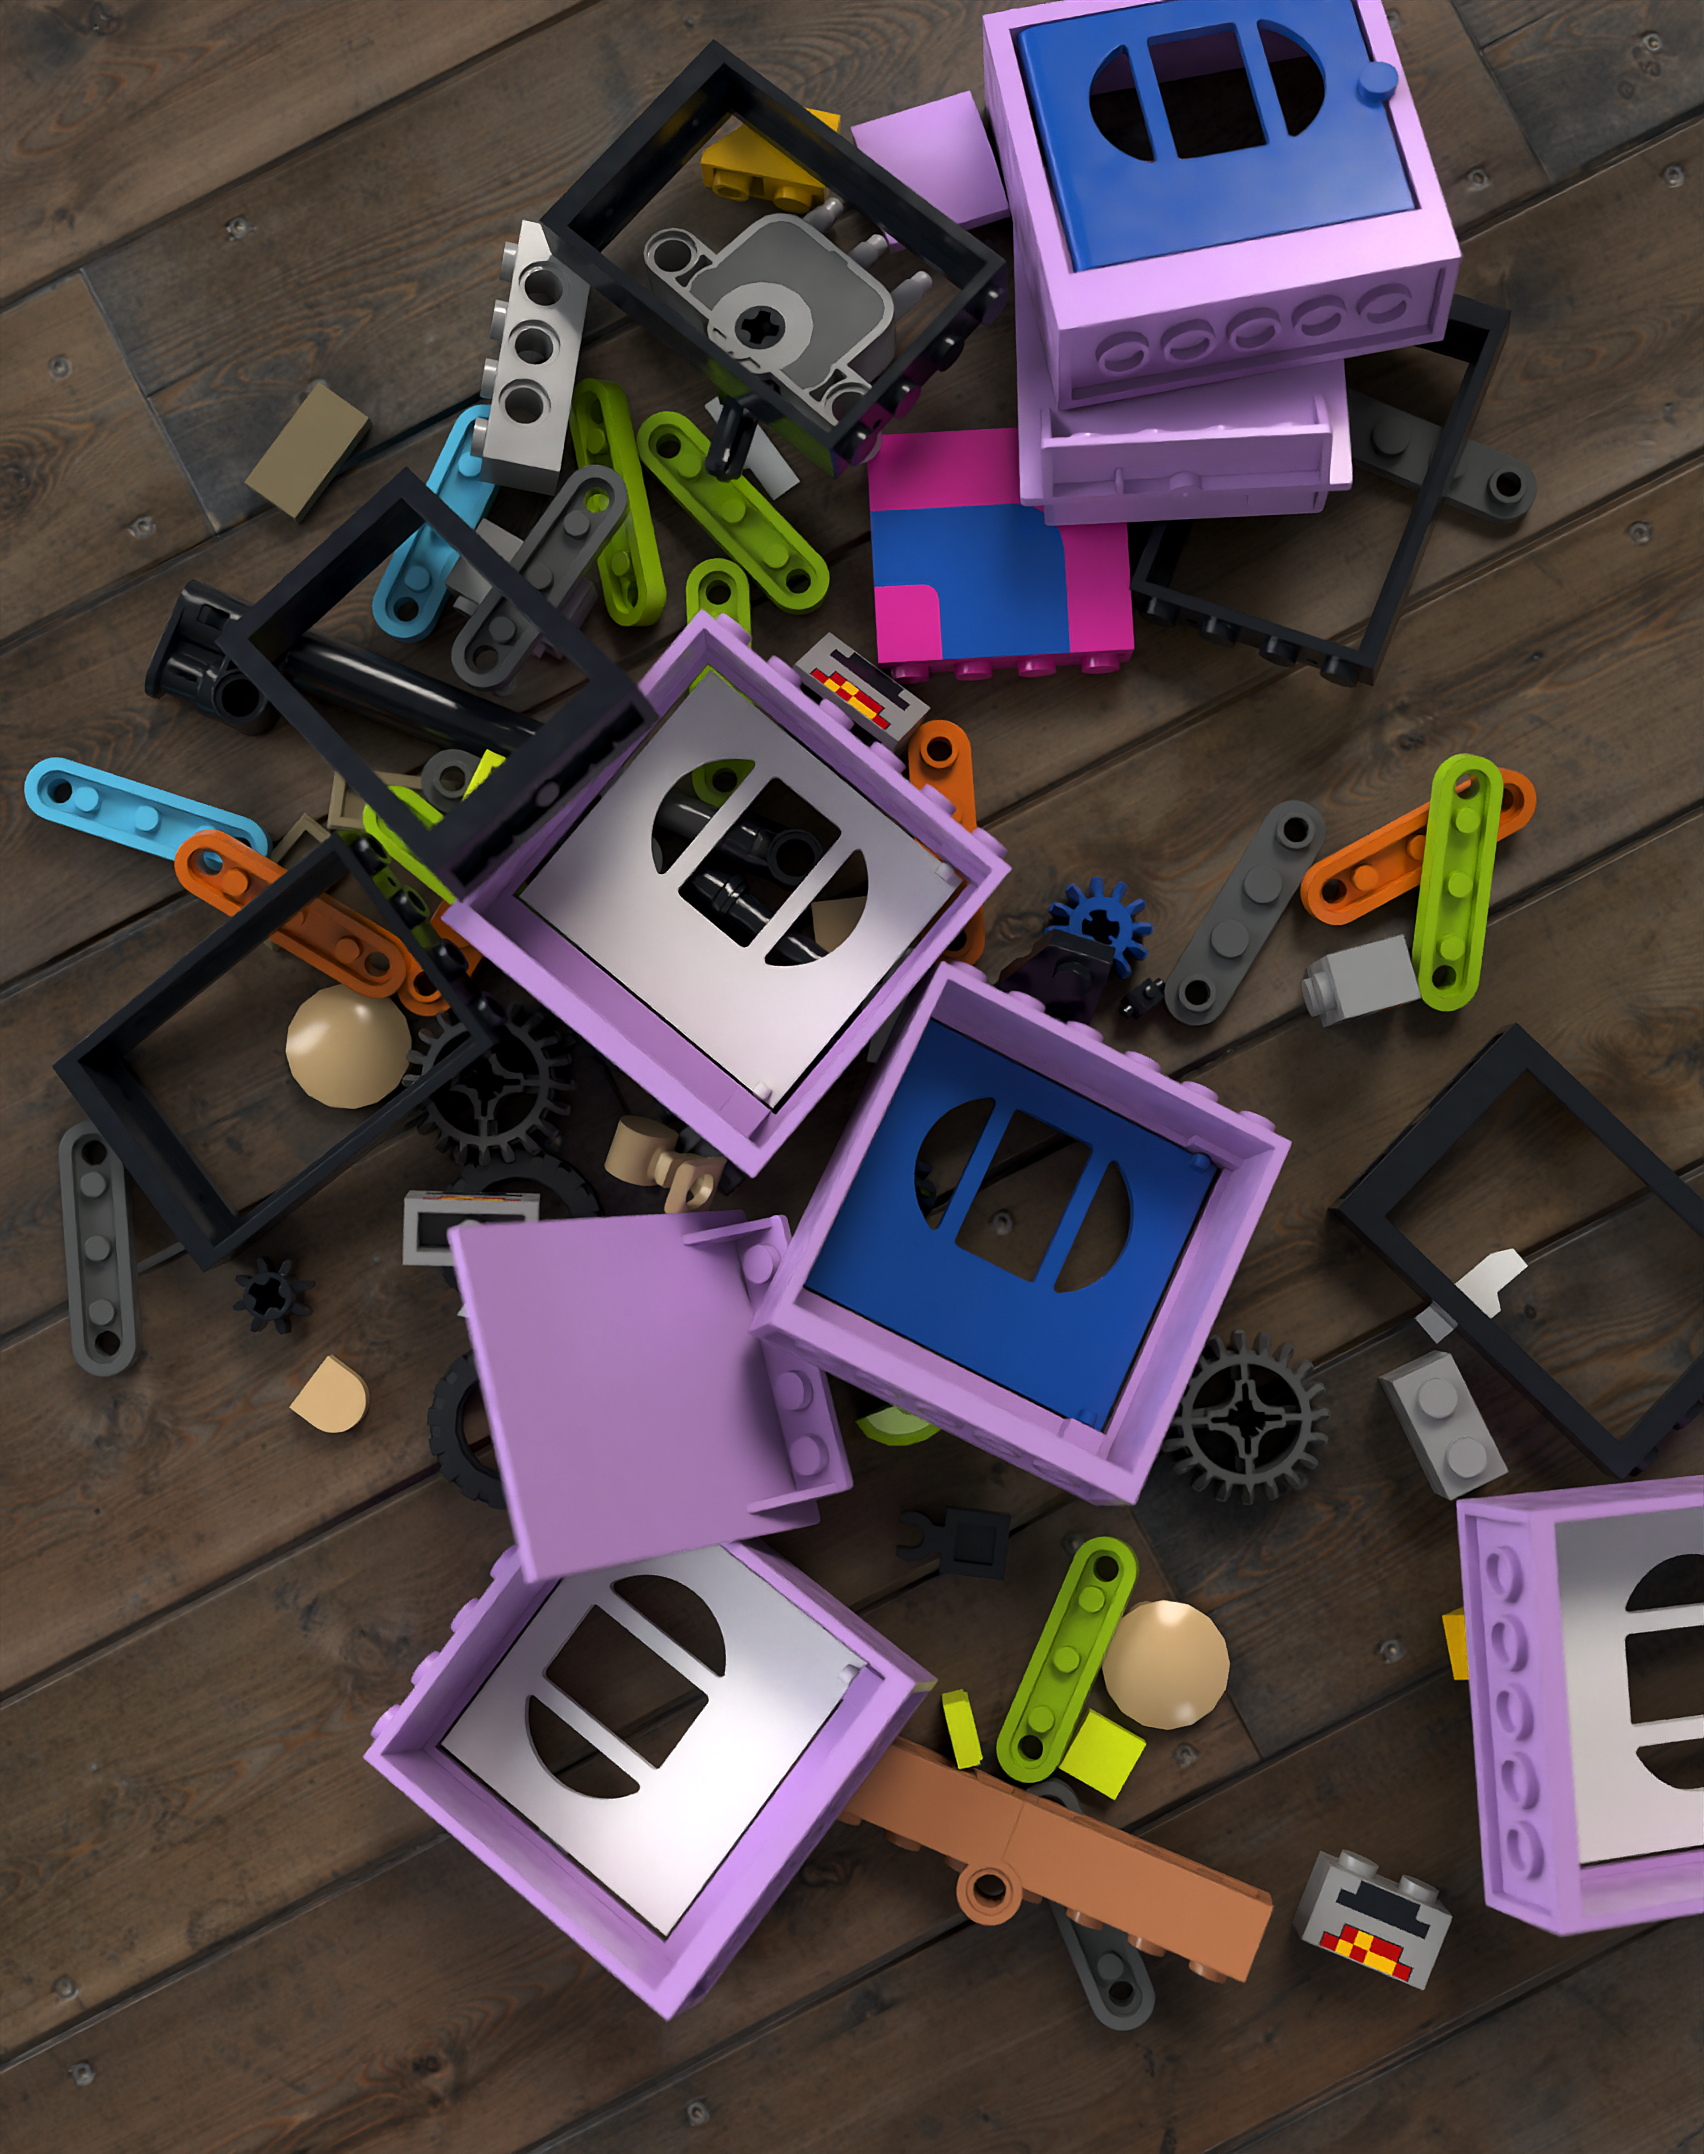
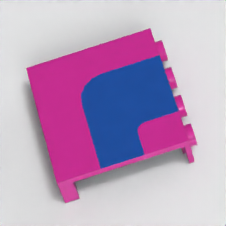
[867,427,1134,684]

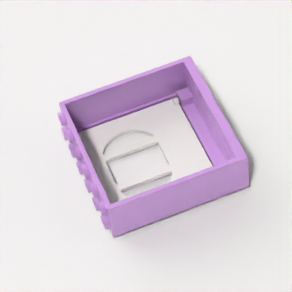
[441,609,1012,1178]
[1456,1475,1704,1936]
[363,1537,938,2021]

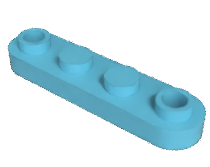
[372,404,501,643]
[24,757,273,870]

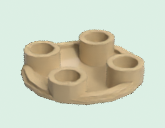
[286,984,413,1109]
[1101,1600,1230,1730]

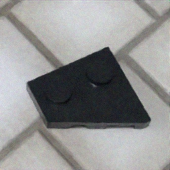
[992,928,1116,1026]

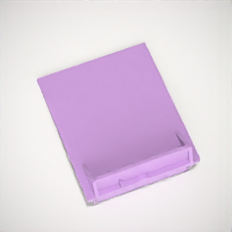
[1013,158,1353,526]
[448,1210,853,1583]

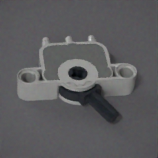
[644,198,932,483]

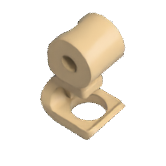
[604,1115,727,1214]

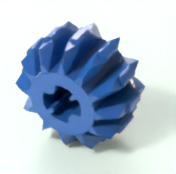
[1043,877,1153,984]

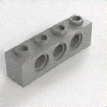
[470,220,590,496]

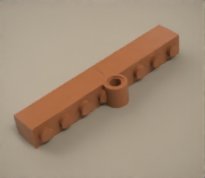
[774,1709,1274,1983]

